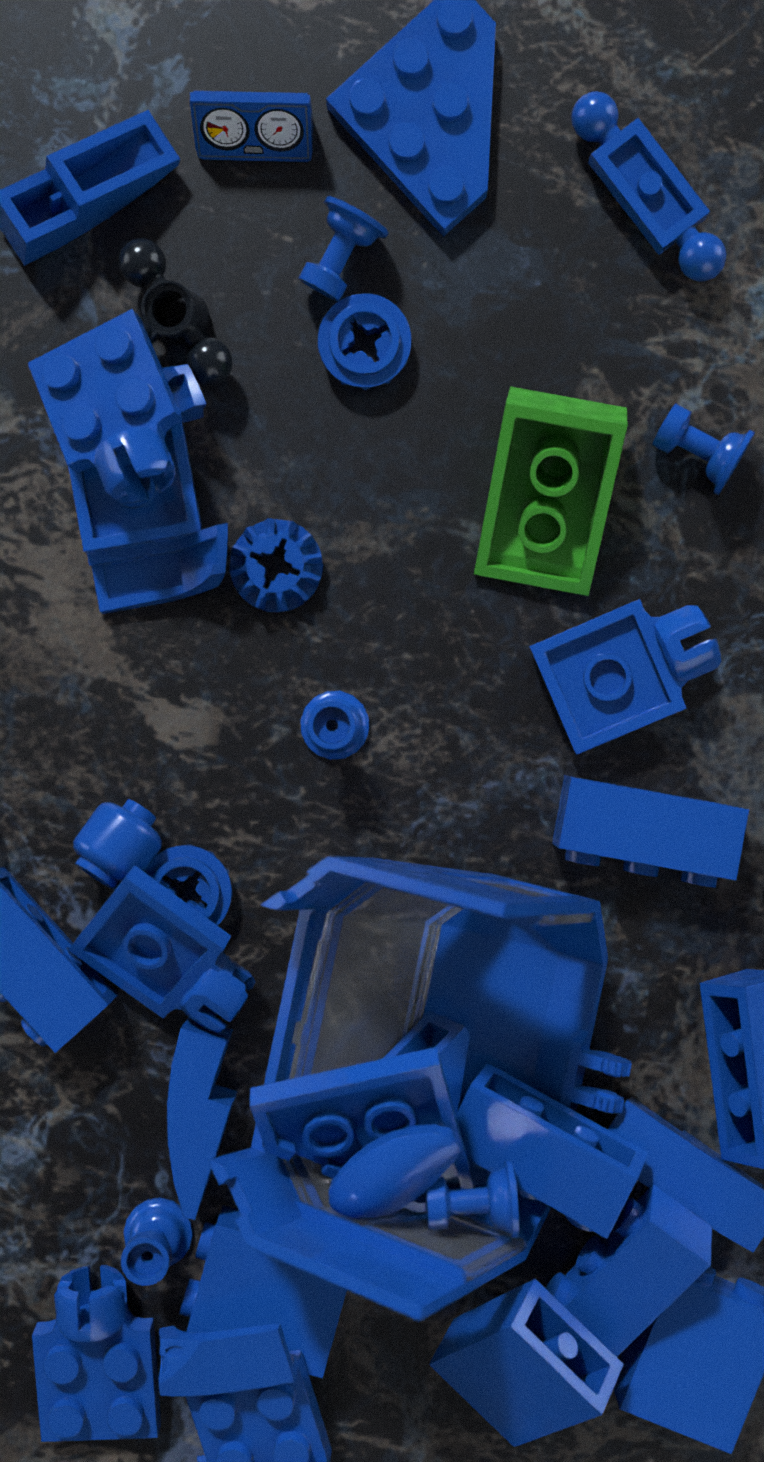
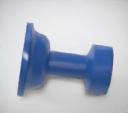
[298,196,389,302]
[652,403,756,495]
[301,691,369,759]
[425,1160,519,1239]
[121,1198,193,1286]

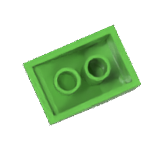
[474,386,628,596]

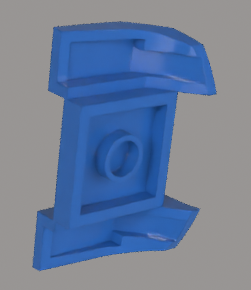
[68,364,228,614]
[158,1323,332,1462]

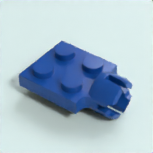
[28,309,183,504]
[529,599,722,755]
[68,865,255,1033]
[32,1265,161,1442]

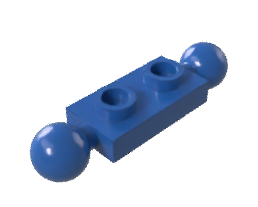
[571,91,726,282]

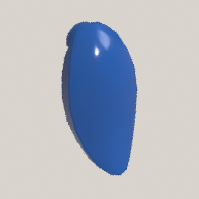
[329,1124,460,1220]

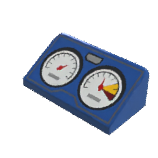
[190,91,313,162]

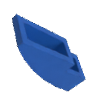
[0,110,180,266]
[167,1017,238,1221]
[608,1097,764,1253]

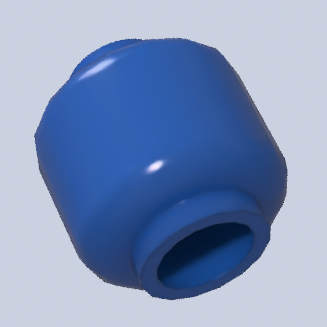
[73,799,162,890]

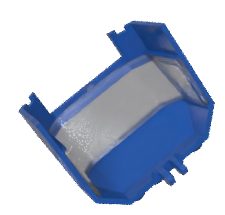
[208,856,632,1321]

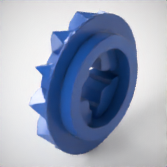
[318,293,411,390]
[229,518,323,612]
[145,844,233,926]

